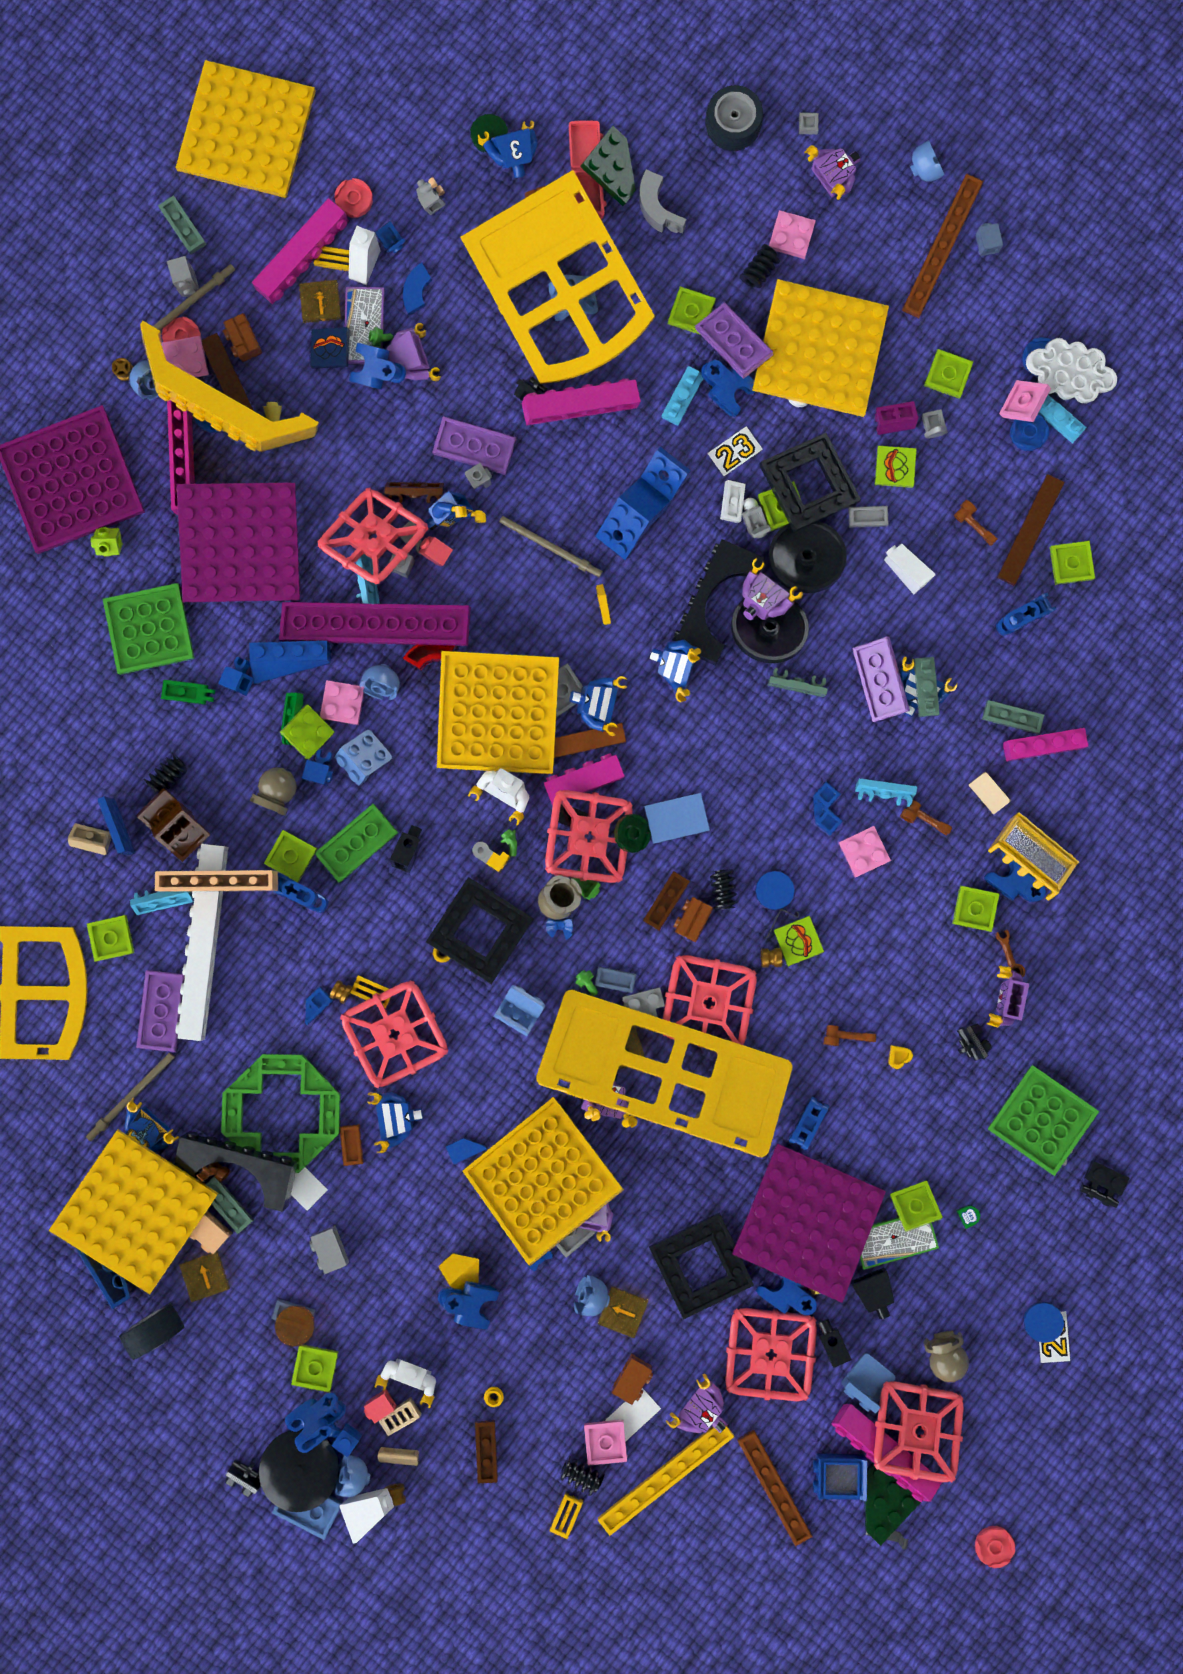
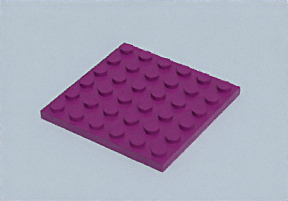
[0,405,145,554]
[177,483,300,602]
[732,1144,886,1303]

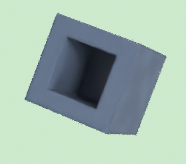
[975,223,1003,256]

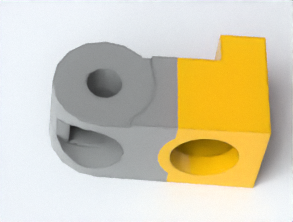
[472,842,510,872]

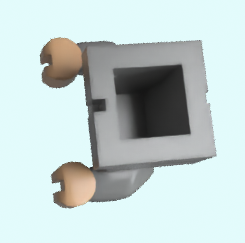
[416,177,446,215]

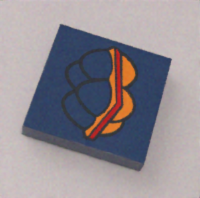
[310,327,350,369]

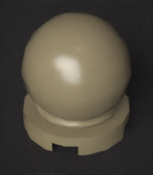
[249,767,297,816]
[538,875,582,920]
[923,1331,969,1383]

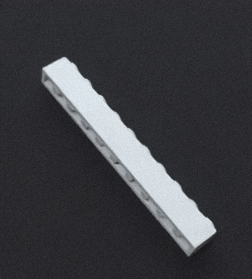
[176,844,229,1041]

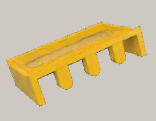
[988,812,1079,901]

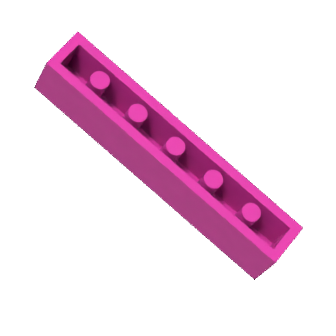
[252,198,349,304]
[522,379,641,426]
[167,400,195,515]
[831,1404,942,1502]

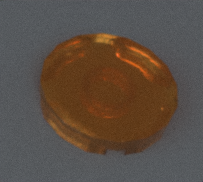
[275,1306,315,1346]

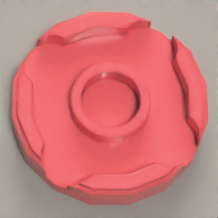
[335,178,373,218]
[162,317,201,342]
[975,1526,1015,1568]

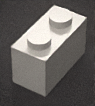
[167,256,199,297]
[309,1225,349,1274]

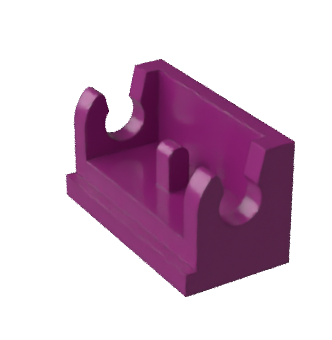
[875,401,918,435]

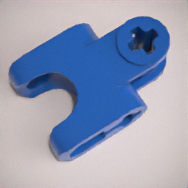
[349,343,406,389]
[701,360,756,417]
[996,592,1057,636]
[984,852,1046,902]
[272,872,328,913]
[755,1276,817,1315]
[438,1281,500,1329]
[285,1393,346,1453]

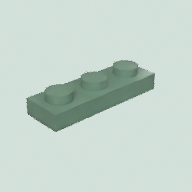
[158,195,207,255]
[982,700,1044,734]
[205,1177,254,1234]

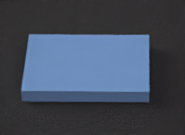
[644,793,710,844]
[272,1495,343,1540]

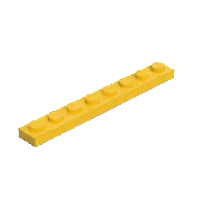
[598,1426,734,1536]

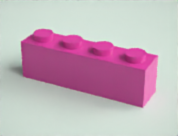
[1003,728,1088,762]
[544,753,625,806]

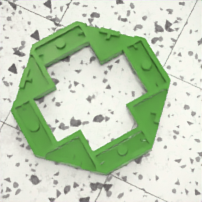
[221,1054,341,1173]

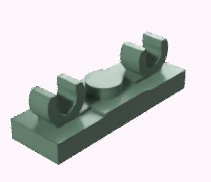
[914,657,940,717]
[768,668,828,697]

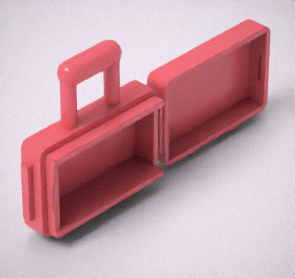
[568,120,607,219]

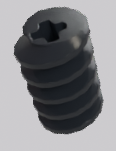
[740,244,780,288]
[144,752,187,793]
[710,869,738,910]
[560,1455,604,1496]

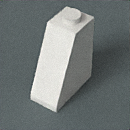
[349,226,381,285]
[884,544,935,595]
[340,1488,394,1544]

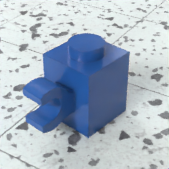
[218,657,254,696]
[302,749,334,786]
[329,1423,362,1458]

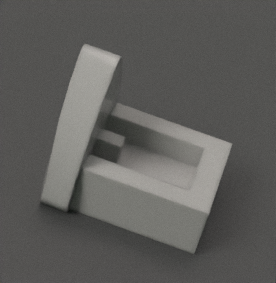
[922,409,948,438]

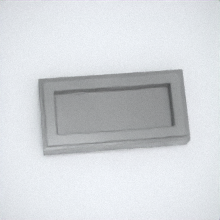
[848,506,888,528]

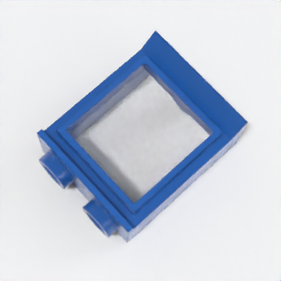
[813,1453,867,1501]

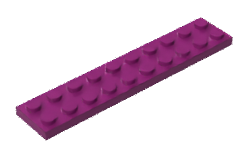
[279,602,471,646]

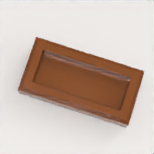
[340,1124,364,1166]

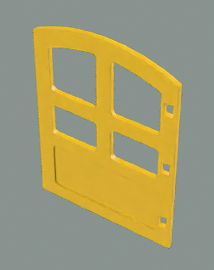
[460,170,655,384]
[0,926,88,1060]

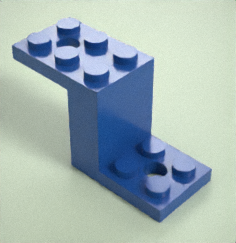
[595,447,691,560]

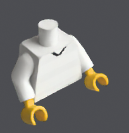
[468,768,529,825]
[375,1359,436,1408]

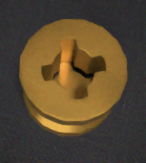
[112,358,133,381]
[330,980,352,1004]
[385,1483,406,1506]

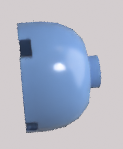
[910,140,945,182]
[129,360,159,400]
[359,664,400,700]
[574,1275,610,1317]
[335,1455,370,1497]

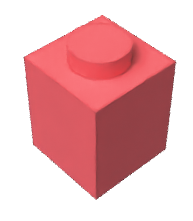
[419,536,453,566]
[364,1389,397,1424]

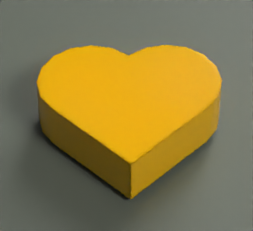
[888,1045,913,1069]

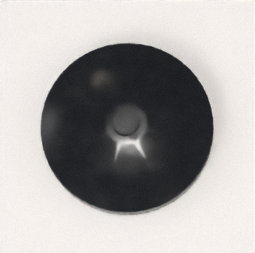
[768,521,847,593]
[731,598,809,663]
[259,1429,339,1512]

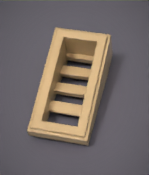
[379,1397,422,1436]

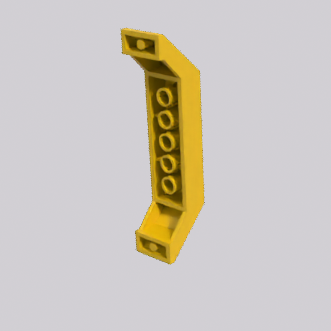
[140,320,319,452]

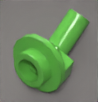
[369,327,393,346]
[500,828,517,856]
[575,970,598,996]

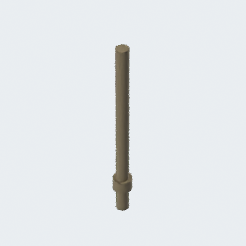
[153,264,235,330]
[499,516,603,578]
[86,1052,175,1141]

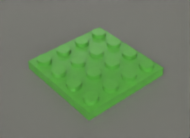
[103,583,195,675]
[987,1065,1099,1176]

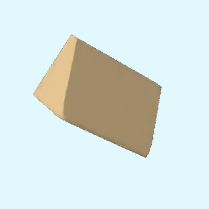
[968,772,1011,814]
[68,823,111,855]
[378,1447,419,1466]

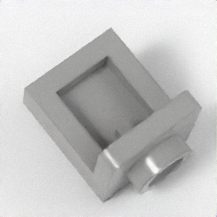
[465,463,492,489]
[741,505,771,538]

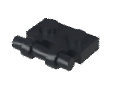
[1079,1160,1130,1208]

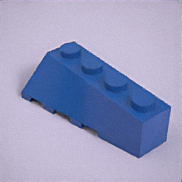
[249,641,331,684]
[75,1248,130,1309]

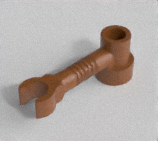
[954,500,998,546]
[900,800,952,836]
[995,929,1025,977]
[823,1025,877,1046]
[196,1162,231,1183]

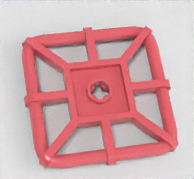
[318,488,428,585]
[545,790,633,883]
[663,955,757,1047]
[340,980,449,1088]
[725,1308,817,1401]
[874,1381,964,1483]

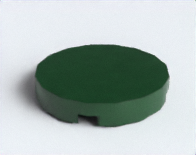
[470,114,508,153]
[614,814,651,853]

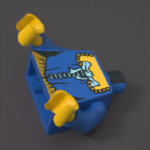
[426,491,486,530]
[124,1098,179,1152]

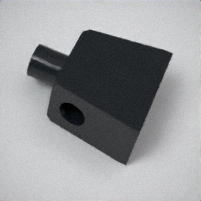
[390,825,422,874]
[850,1267,894,1319]
[818,1319,852,1368]

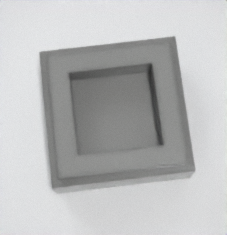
[799,113,819,135]

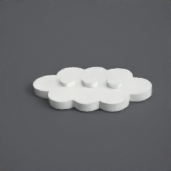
[1026,338,1117,403]

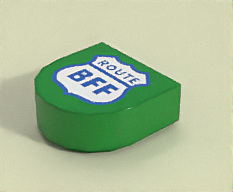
[956,1205,980,1229]

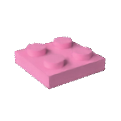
[769,210,816,259]
[162,336,209,378]
[999,380,1051,422]
[320,680,364,725]
[838,826,891,877]
[584,1420,627,1465]

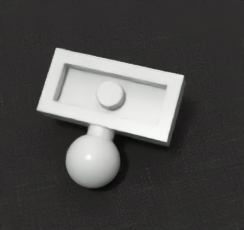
[720,480,758,523]

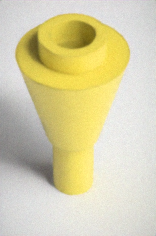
[263,402,282,422]

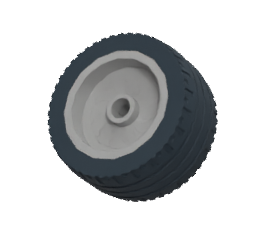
[705,85,763,151]
[119,1303,184,1360]

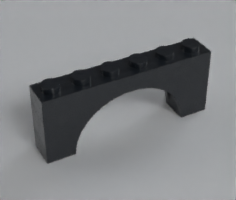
[672,539,764,666]
[174,1131,298,1212]

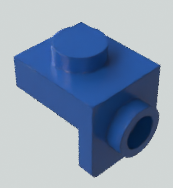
[375,221,405,253]

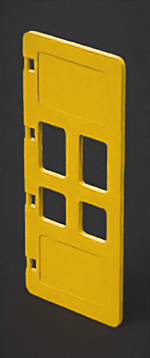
[536,990,792,1157]

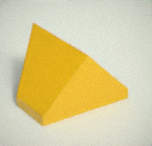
[438,1253,479,1290]

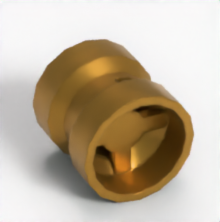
[761,948,782,968]

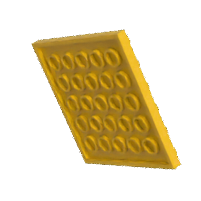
[175,60,316,198]
[752,279,889,417]
[437,651,559,774]
[463,1097,624,1266]
[48,1129,218,1294]

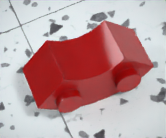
[403,645,457,671]

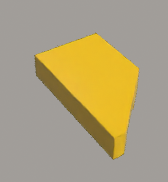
[596,584,611,625]

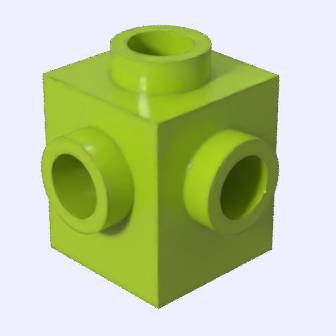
[91,527,123,556]

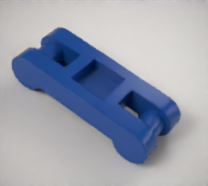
[788,1096,829,1151]

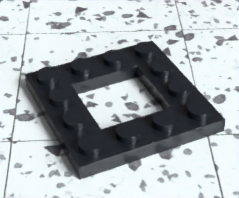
[759,433,861,532]
[426,877,534,985]
[649,1212,754,1320]

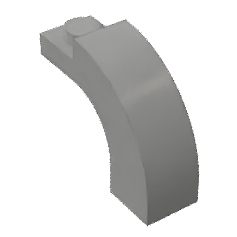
[639,169,686,234]

